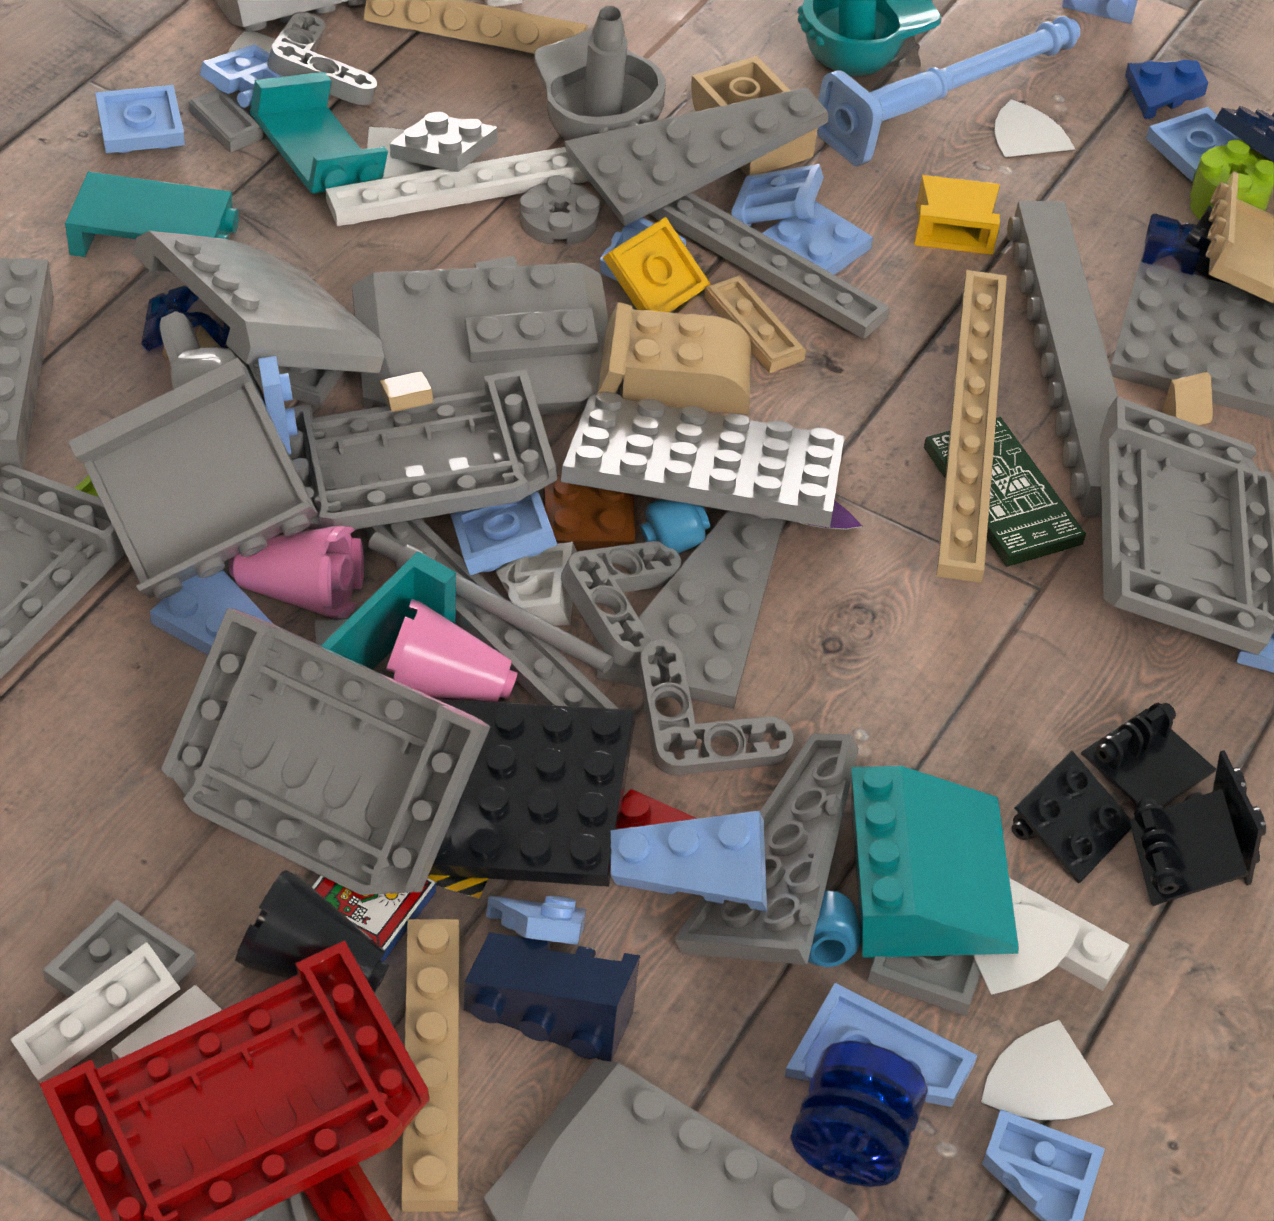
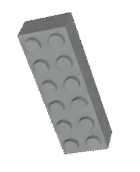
[0,258,54,477]

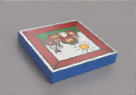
[312,876,436,962]

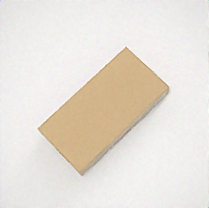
[597,302,633,394]

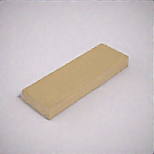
[704,275,806,373]

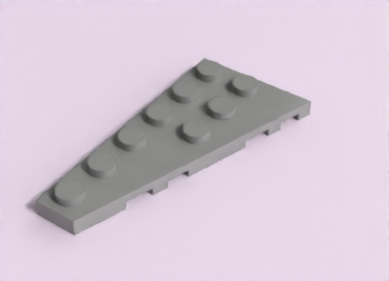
[564,87,828,226]
[596,510,785,709]
[674,734,859,965]

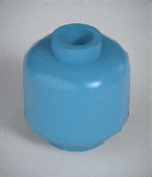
[640,499,710,554]
[808,890,861,967]

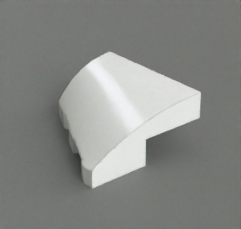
[496,542,577,626]

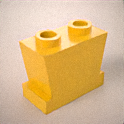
[914,175,1000,255]

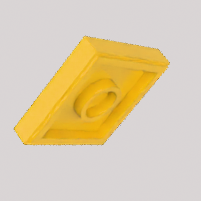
[602,217,711,313]

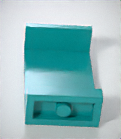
[250,72,388,194]
[65,171,239,257]
[321,551,456,670]

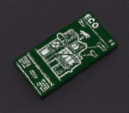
[924,417,1086,567]

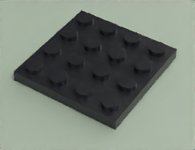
[429,699,635,887]

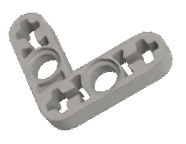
[267,12,377,105]
[561,541,681,667]
[638,639,793,775]

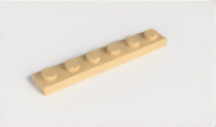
[364,0,588,53]
[402,919,459,1212]

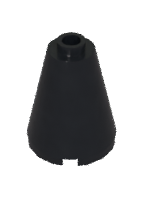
[235,870,390,993]

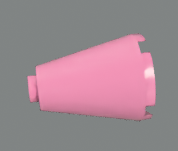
[229,525,364,619]
[386,599,518,702]

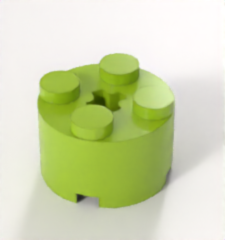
[1189,139,1274,219]

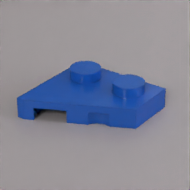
[1125,60,1208,119]

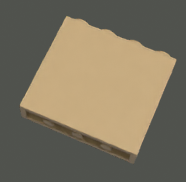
[1206,171,1274,303]

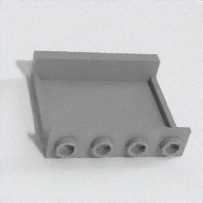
[68,357,318,599]

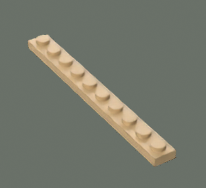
[936,270,1007,583]

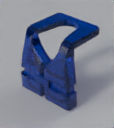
[1141,213,1201,275]
[141,286,230,351]

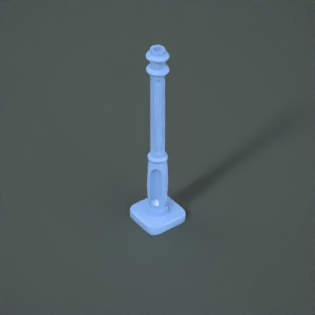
[817,16,1081,166]

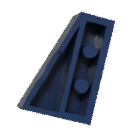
[464,932,640,1062]

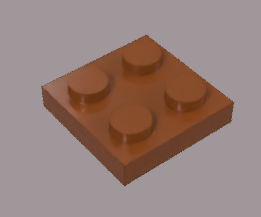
[544,475,635,552]

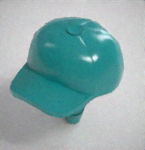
[797,0,942,77]

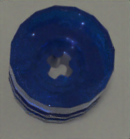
[790,1041,928,1187]

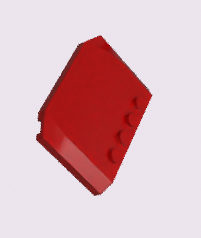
[39,940,430,1221]

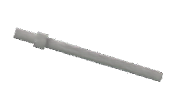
[368,532,614,673]

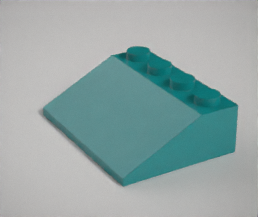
[851,766,1019,958]

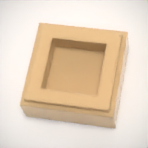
[380,371,434,412]

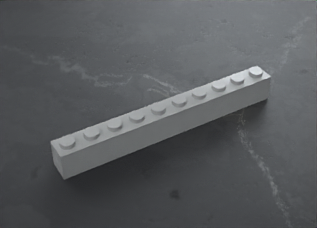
[1007,201,1118,517]

